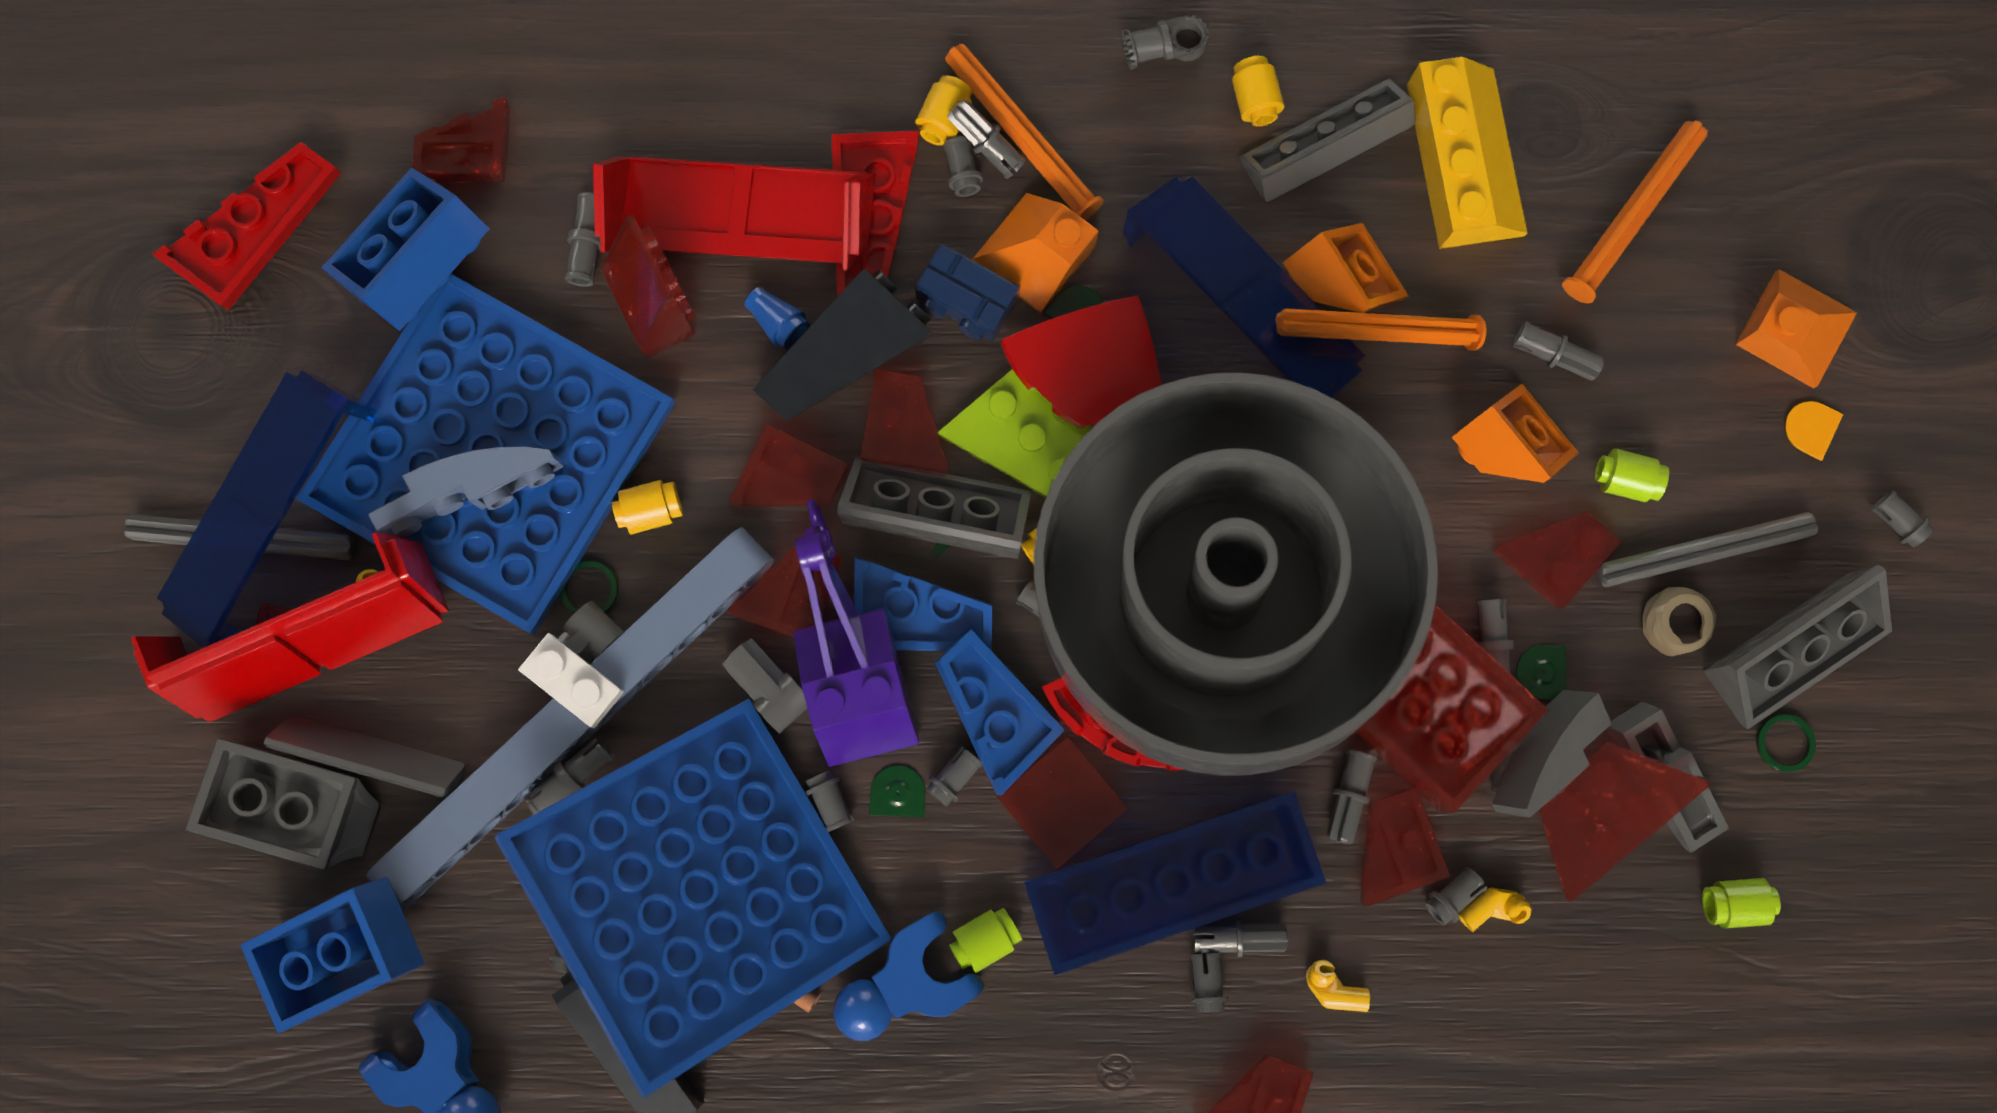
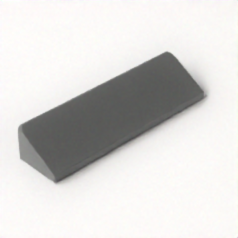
[1240,78,1415,202]
[264,715,466,798]

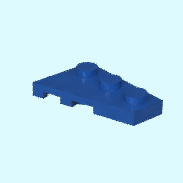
[854,557,992,651]
[934,629,1064,795]

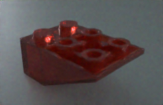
[600,214,696,358]

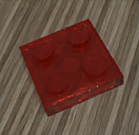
[997,737,1128,869]

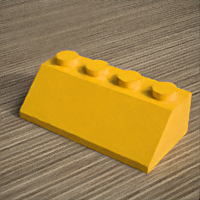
[1407,57,1527,249]

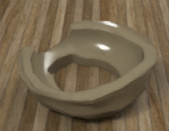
[1642,586,1716,657]

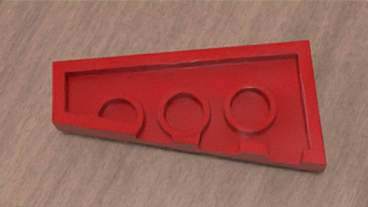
[831,131,920,297]
[152,142,342,311]

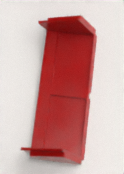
[593,156,876,270]
[131,532,449,722]

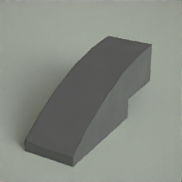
[1492,690,1612,817]
[1607,702,1729,853]

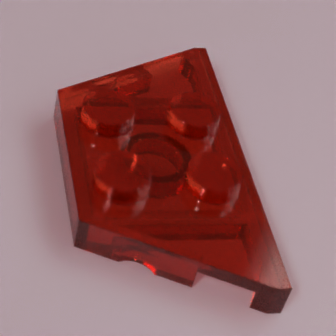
[1539,741,1711,902]

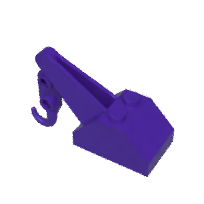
[793,499,920,767]

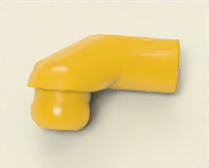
[1458,887,1532,932]
[1306,960,1370,1012]

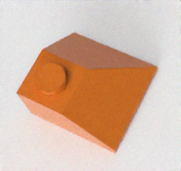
[972,193,1099,315]
[1282,223,1409,313]
[1735,269,1857,388]
[1452,384,1579,483]

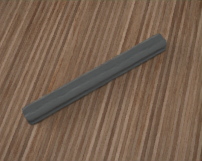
[1597,512,1818,587]
[124,514,355,560]

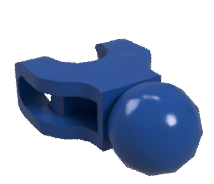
[833,911,985,1041]
[359,999,501,1113]

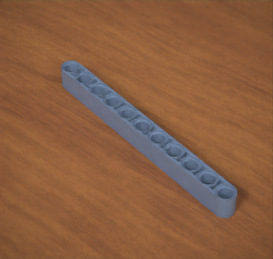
[366,527,774,910]

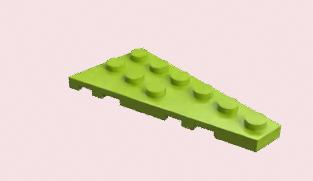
[937,369,1093,498]

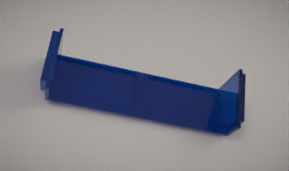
[1122,176,1366,399]
[157,370,378,648]

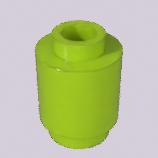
[1595,448,1669,502]
[1702,878,1781,929]
[949,907,1022,974]

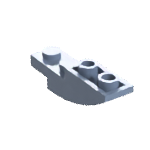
[368,447,564,537]

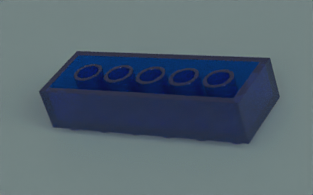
[1023,791,1326,975]

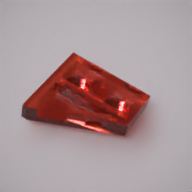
[412,98,510,183]
[861,369,948,474]
[729,424,850,506]
[1492,512,1621,610]

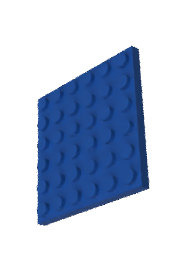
[296,274,676,635]
[495,699,892,1098]

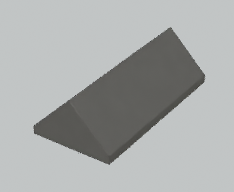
[837,456,1032,559]
[1704,565,1892,730]

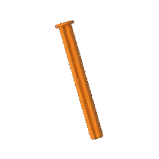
[945,43,1104,220]
[1562,120,1708,304]
[1275,308,1486,351]

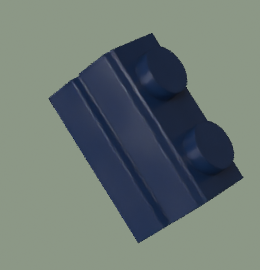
[915,243,1020,341]

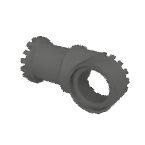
[1121,15,1209,70]

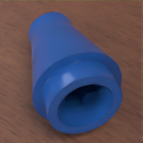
[744,287,810,350]

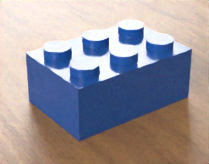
[321,167,490,331]
[240,877,425,1034]

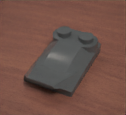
[185,738,380,870]

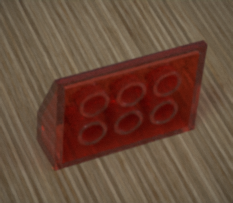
[1355,604,1549,813]

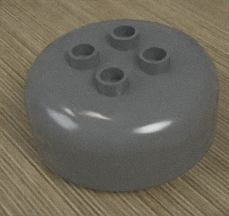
[1034,373,1438,775]

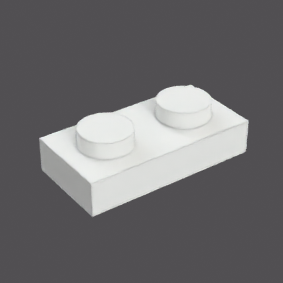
[518,633,624,729]

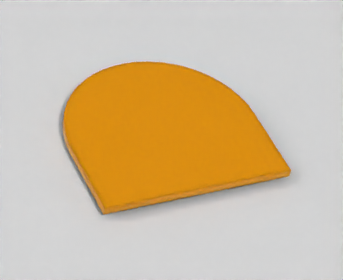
[1785,401,1843,461]

